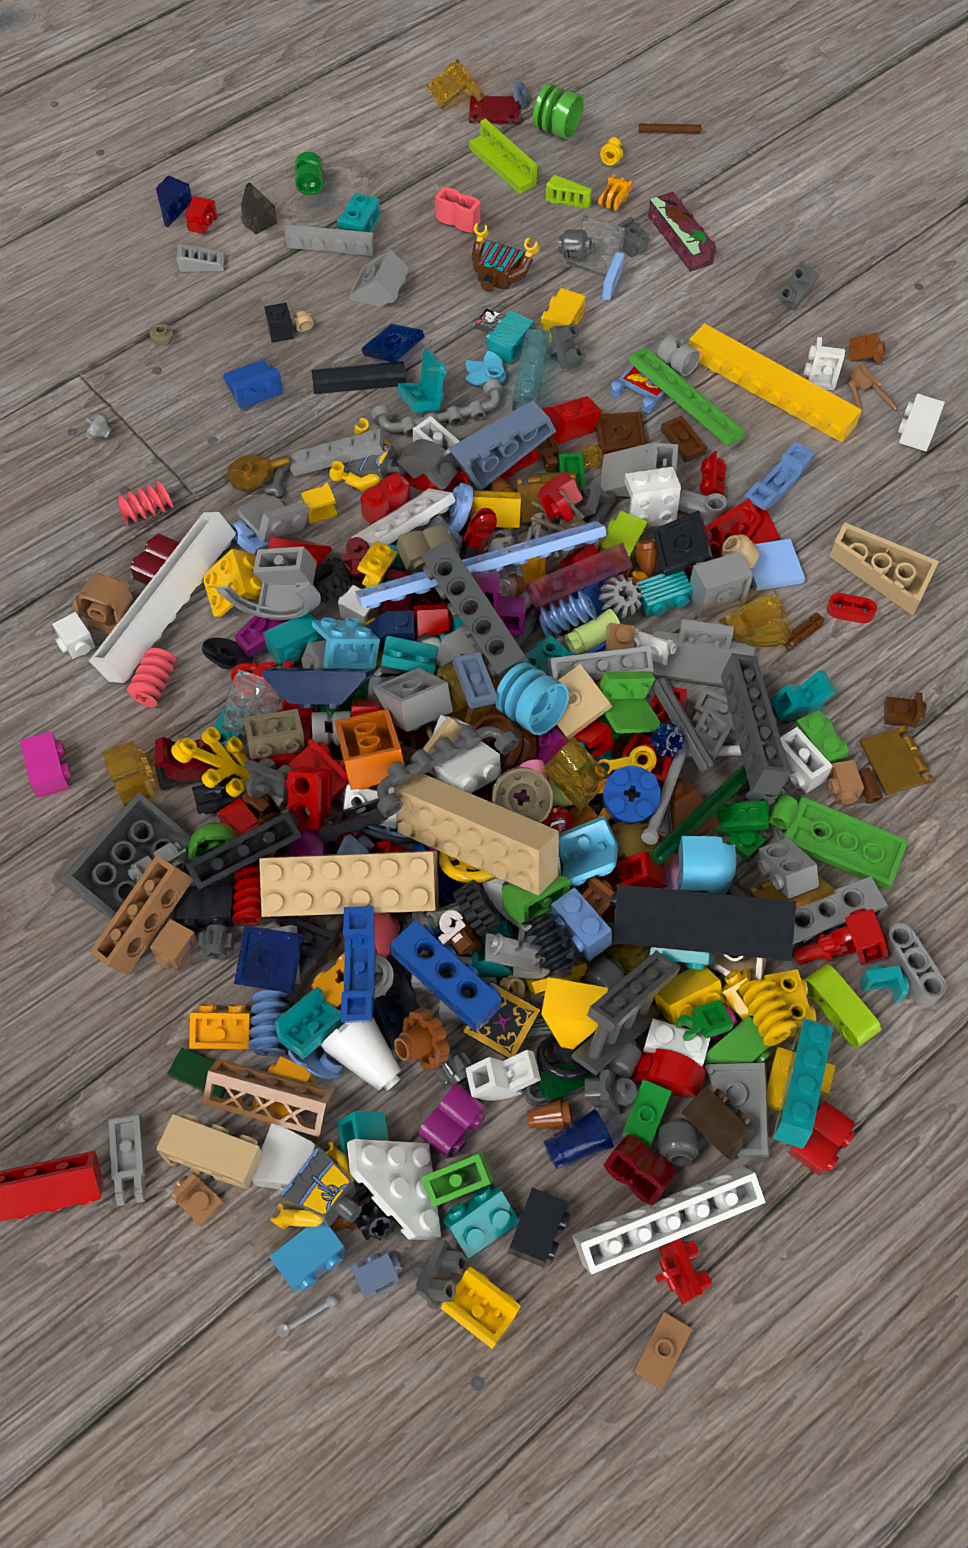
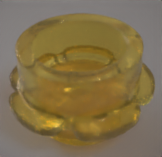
[581,445,603,467]

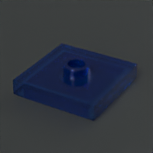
[362,323,425,363]
[234,925,304,993]

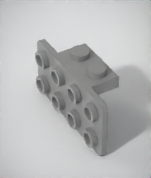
[651,619,755,686]

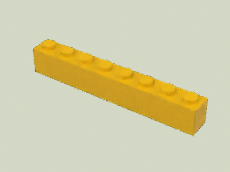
[688,323,862,443]

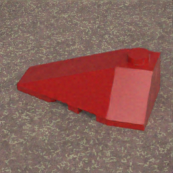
[683,498,761,576]

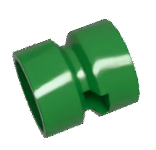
[295,152,323,195]

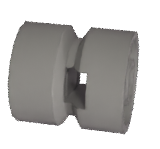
[657,334,701,377]
[312,711,350,747]

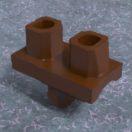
[438,910,484,956]

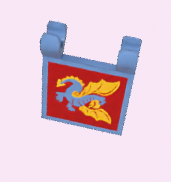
[610,365,681,414]

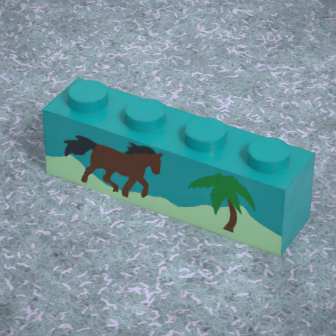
[773,1018,833,1149]

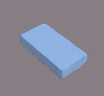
[602,252,624,301]

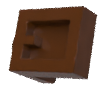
[884,692,927,728]
[242,791,279,820]

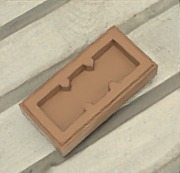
[633,1312,693,1390]

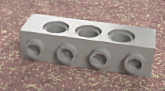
[792,876,888,951]

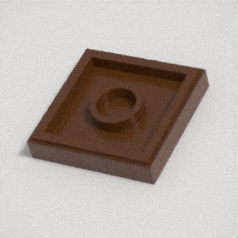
[595,412,647,456]

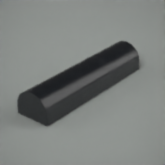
[311,361,406,394]

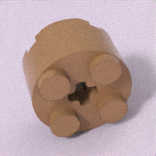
[73,572,134,633]

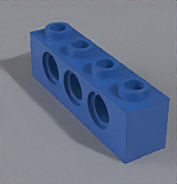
[390,920,501,1033]

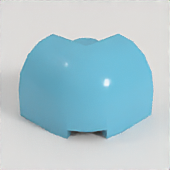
[676,836,737,894]

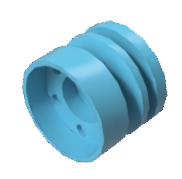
[495,662,569,735]

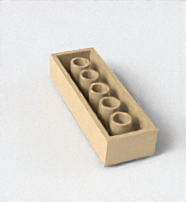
[394,772,559,896]
[259,850,439,917]

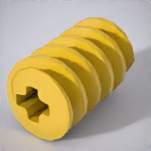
[739,979,797,1046]

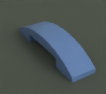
[744,442,815,510]

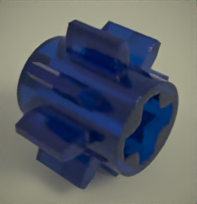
[649,722,685,757]

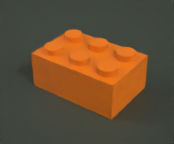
[335,709,404,790]

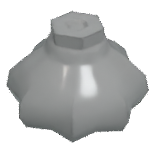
[85,411,112,439]

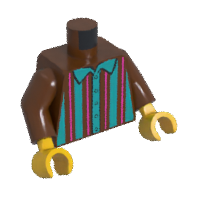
[471,223,540,292]

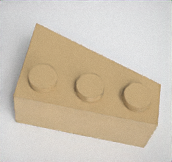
[156,1114,263,1189]

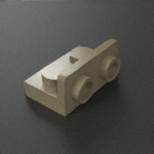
[243,709,305,759]

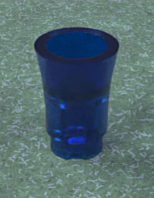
[543,1108,614,1169]

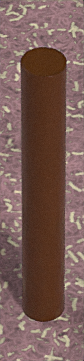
[638,124,701,133]

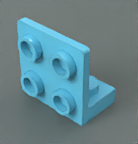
[312,617,380,669]

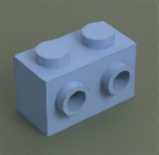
[551,887,612,961]

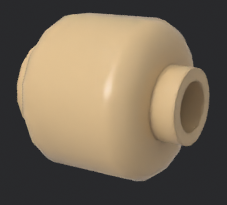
[721,535,759,569]

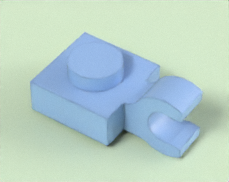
[232,520,269,555]

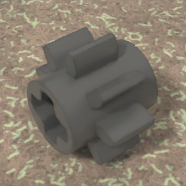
[198,925,235,959]
[435,1049,472,1087]

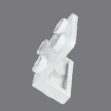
[624,467,681,527]

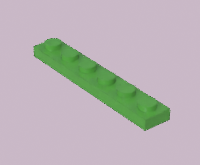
[629,348,746,446]

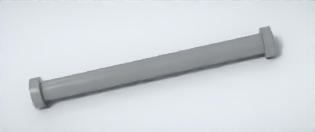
[641,739,690,845]

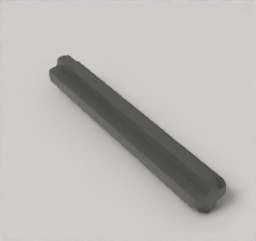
[652,678,715,773]

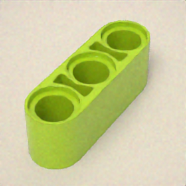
[805,964,881,1048]

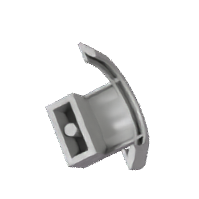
[215,547,321,620]

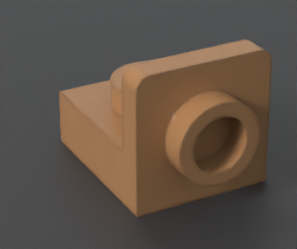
[171,1172,224,1227]

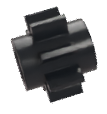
[355,1199,396,1241]

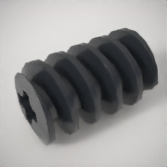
[522,912,577,979]

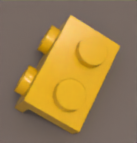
[441,1267,521,1349]

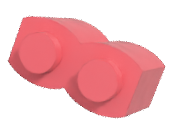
[435,187,481,233]

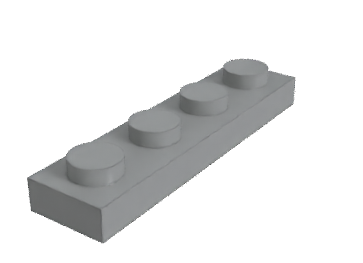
[285,225,374,256]
[290,429,384,476]
[547,646,654,680]

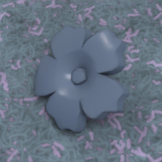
[513,82,529,108]

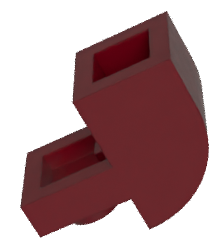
[155,737,219,781]

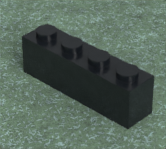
[185,807,304,890]

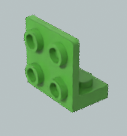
[598,671,663,733]

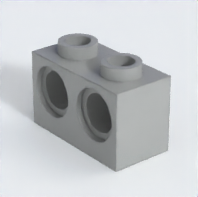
[758,837,819,899]

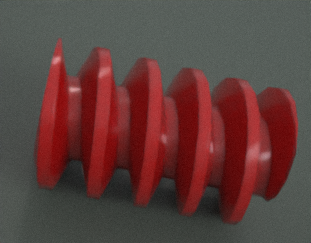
[232,863,269,926]

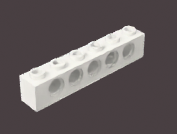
[572,1166,766,1274]

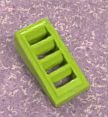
[546,175,592,209]

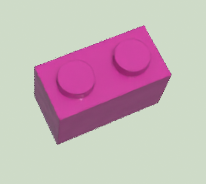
[20,731,72,798]

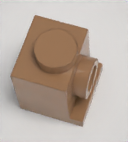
[826,760,864,805]

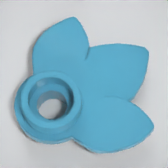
[465,351,506,385]

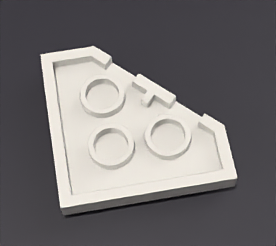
[347,1139,441,1240]

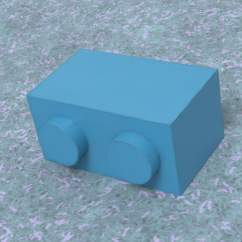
[269,1224,346,1293]

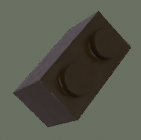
[681,1086,756,1161]

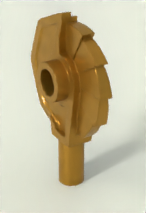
[226,455,290,491]

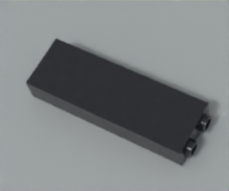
[608,884,796,961]

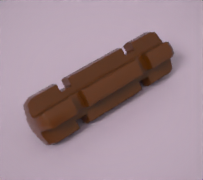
[782,613,825,650]

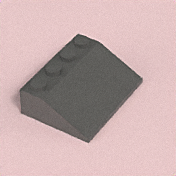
[59,792,191,920]

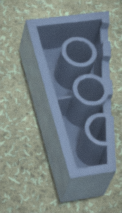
[448,400,556,491]

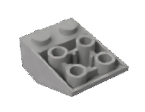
[600,442,678,497]

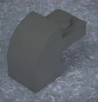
[397,439,458,490]

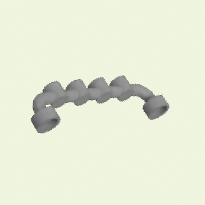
[371,379,503,437]

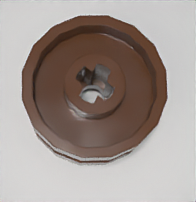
[474,714,537,774]

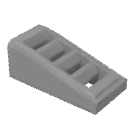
[177,244,225,272]

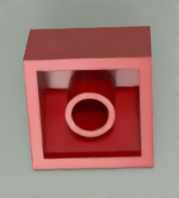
[541,396,602,444]

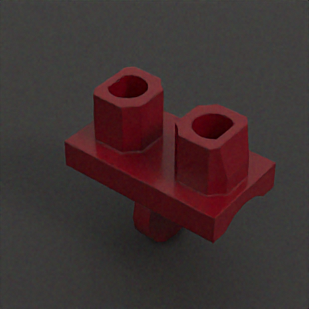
[342,537,368,581]

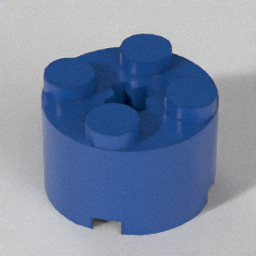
[602,766,661,826]

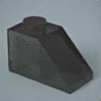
[241,182,277,234]

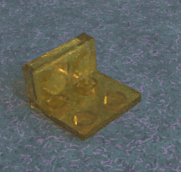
[427,59,484,110]

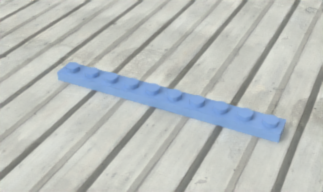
[355,521,607,608]

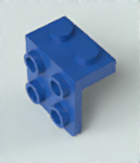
[223,360,283,409]

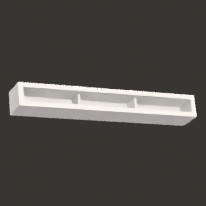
[89,512,236,683]

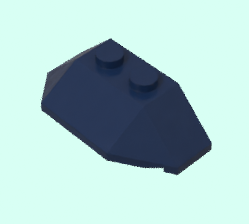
[262,667,374,709]

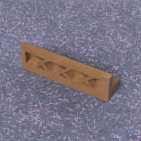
[202,1059,334,1137]

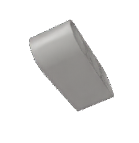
[884,923,947,1007]

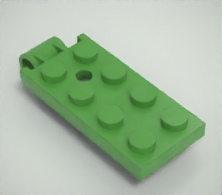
[769,795,909,890]

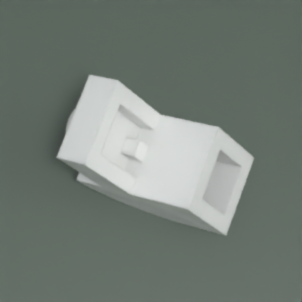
[465,1050,541,1101]

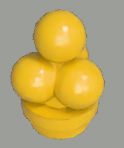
[600,137,623,165]

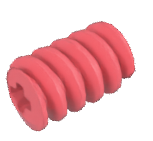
[118,481,174,526]
[127,648,177,708]

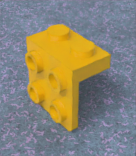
[203,549,262,617]

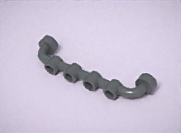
[377,725,519,817]

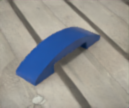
[341,906,376,1023]

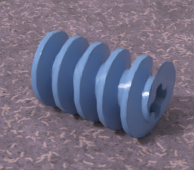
[540,590,597,637]
[248,990,289,1056]

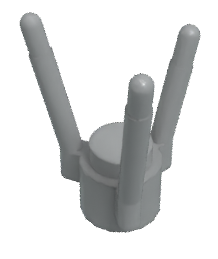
[525,513,560,558]

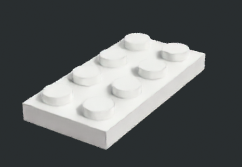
[351,488,456,550]

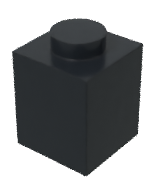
[264,302,294,343]

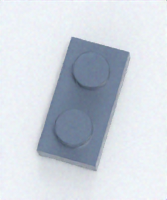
[452,652,498,709]

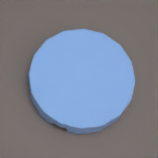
[444,483,473,531]

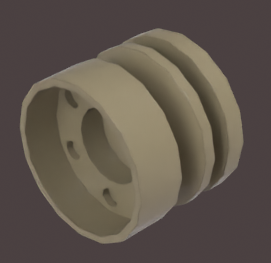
[492,767,553,823]

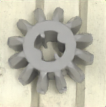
[598,574,643,619]

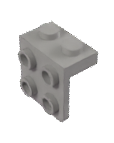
[237,497,309,542]

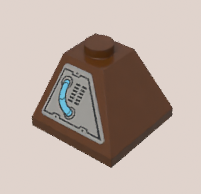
[642,778,720,854]

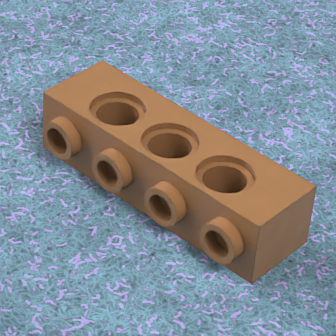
[90,855,193,975]

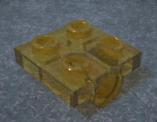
[541,736,610,810]

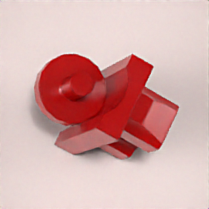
[655,1238,712,1305]

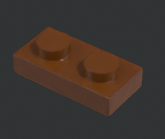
[661,416,707,463]

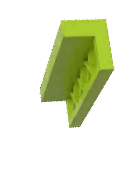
[469,119,537,194]

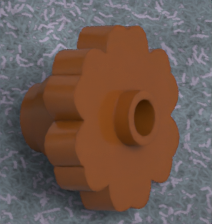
[394,1008,450,1070]

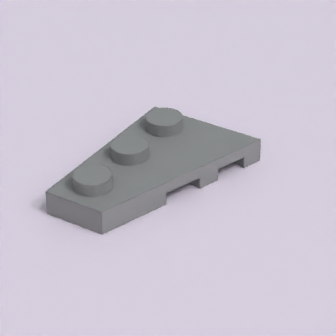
[705,1063,769,1157]

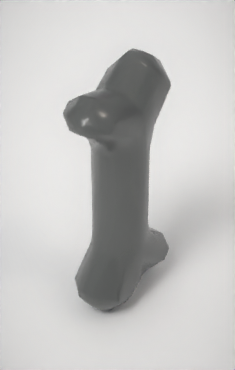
[264,462,291,498]

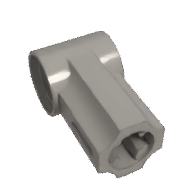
[678,489,727,524]

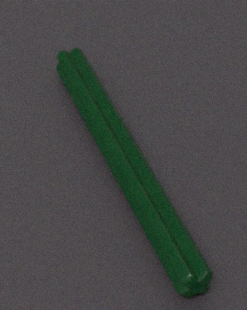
[649,764,748,865]

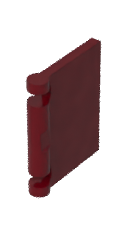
[469,95,519,124]

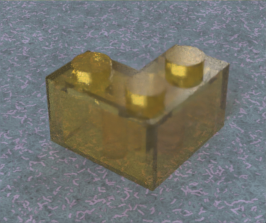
[102,740,157,807]

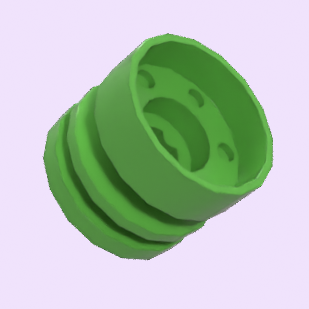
[532,83,584,140]

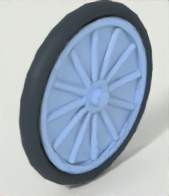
[361,824,415,844]

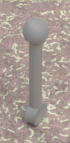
[276,1295,338,1338]

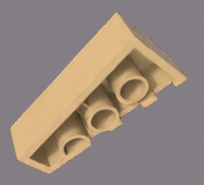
[829,522,939,616]

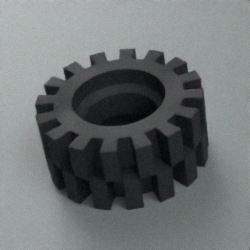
[313,557,353,603]
[453,879,502,937]

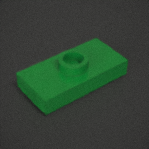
[713,800,769,833]
[621,1079,672,1148]

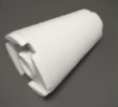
[320,1018,401,1091]

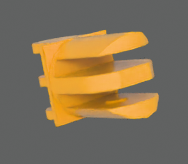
[598,175,634,211]

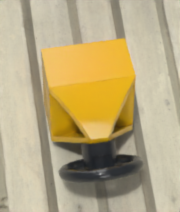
[536,977,608,1079]

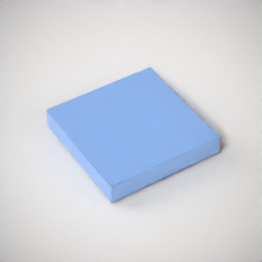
[751,539,805,591]

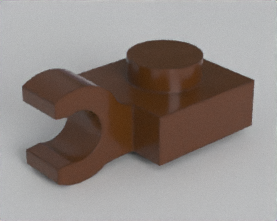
[535,436,559,473]

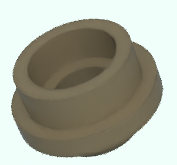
[150,324,173,346]

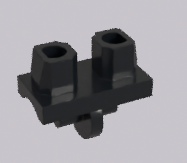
[192,776,245,815]

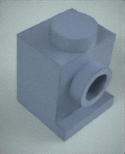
[350,1253,402,1300]

